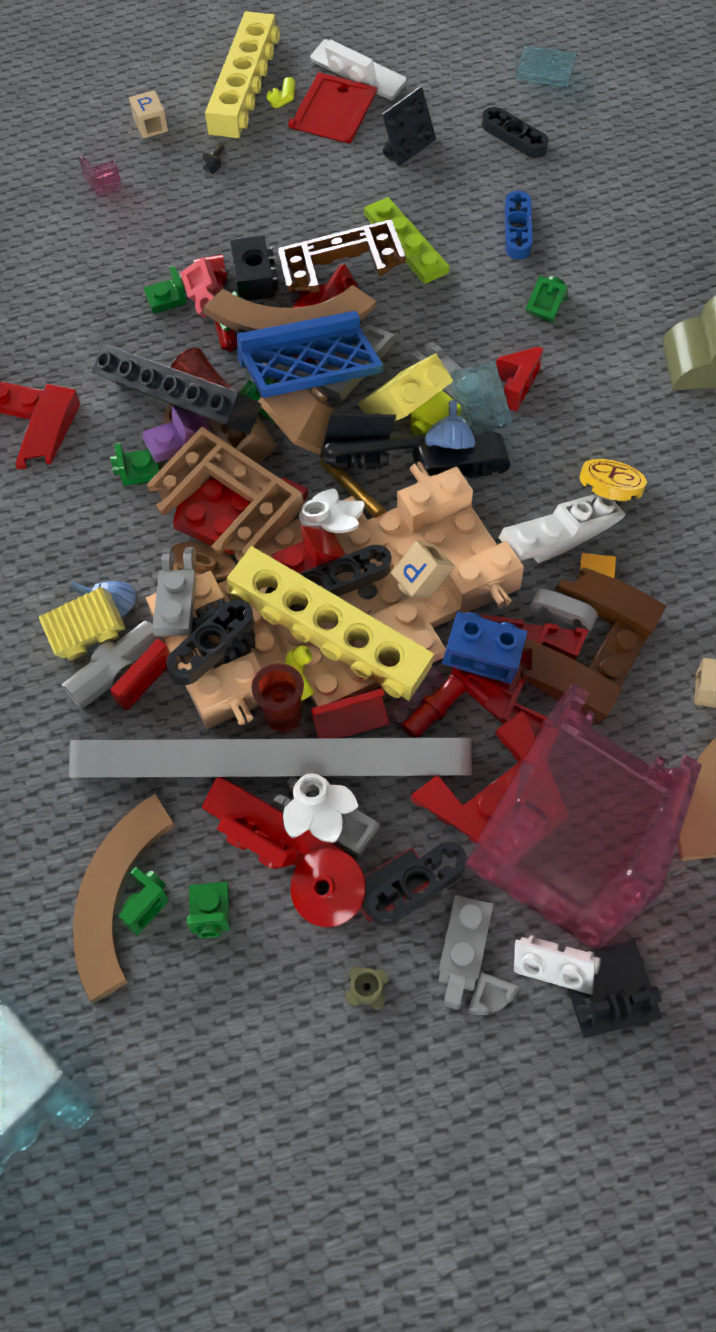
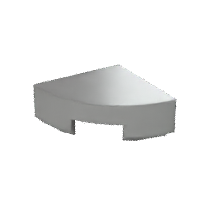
[468,972,520,1015]

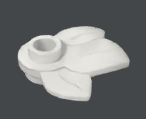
[299,489,364,533]
[283,773,358,843]

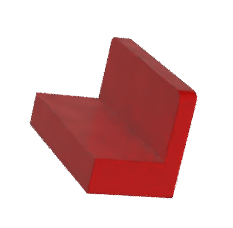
[310,688,390,739]

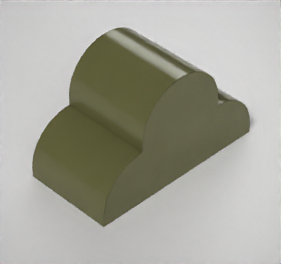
[663,295,716,390]

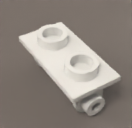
[514,935,601,995]

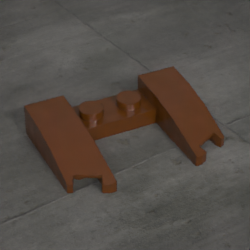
[278,219,406,292]
[521,567,667,724]

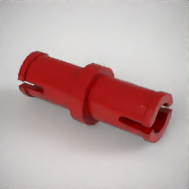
[401,675,467,738]

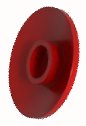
[290,848,366,927]

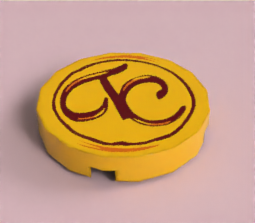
[579,459,647,501]

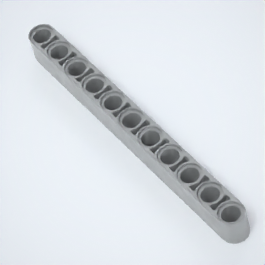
[69,738,472,778]

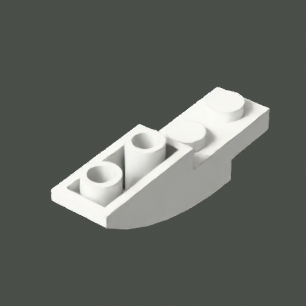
[499,494,625,563]

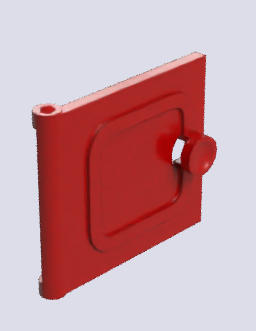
[288,72,378,144]

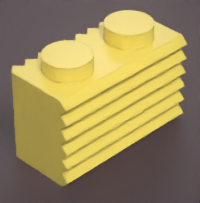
[39,587,126,660]

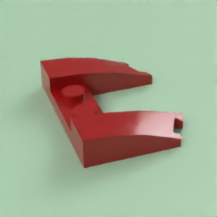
[0,381,81,469]

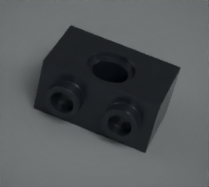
[230,235,279,301]

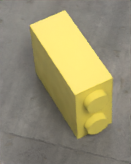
[357,353,453,421]

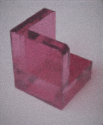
[79,156,122,197]

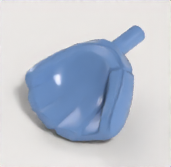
[425,400,475,449]
[69,581,136,619]

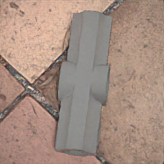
[61,621,165,709]

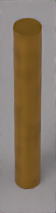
[319,458,386,518]

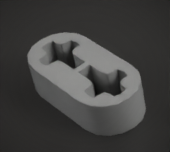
[529,589,598,633]

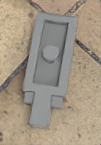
[438,895,493,1010]

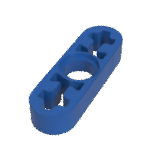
[504,191,532,259]

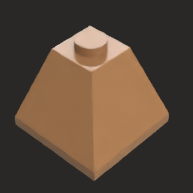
[258,387,334,455]

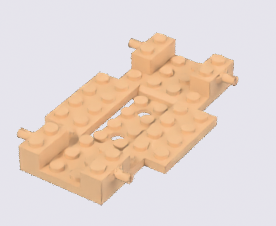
[146,462,524,730]

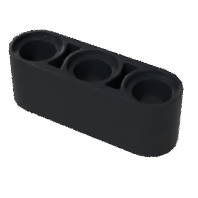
[412,432,511,479]

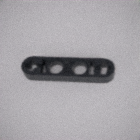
[265,544,392,612]

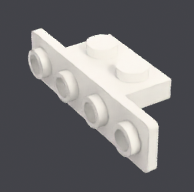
[310,39,407,101]

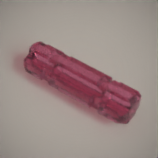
[386,667,443,725]

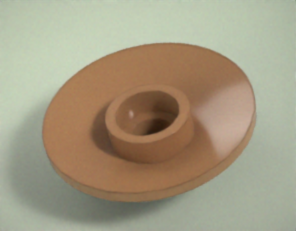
[171,542,236,580]

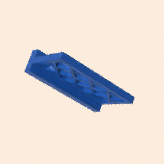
[237,311,383,398]

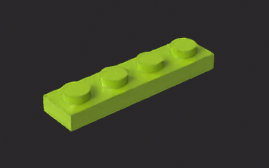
[364,197,449,284]

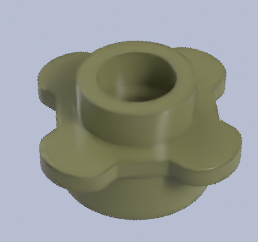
[345,966,388,1010]

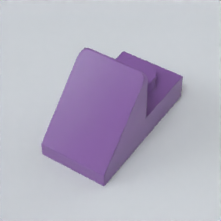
[143,405,211,463]

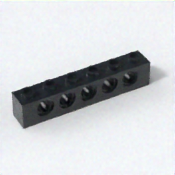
[92,343,262,435]

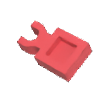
[180,257,219,318]

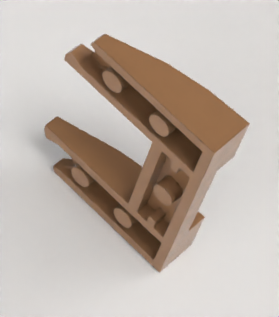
[147,427,305,556]

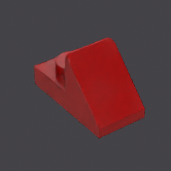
[495,347,544,412]
[271,526,346,574]

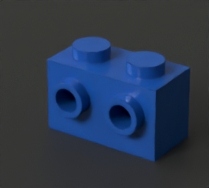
[442,611,528,684]

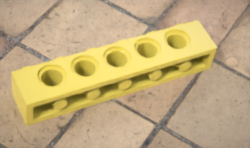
[205,11,280,138]
[227,546,434,701]

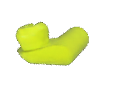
[266,77,296,108]
[283,645,314,701]

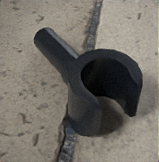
[203,144,225,174]

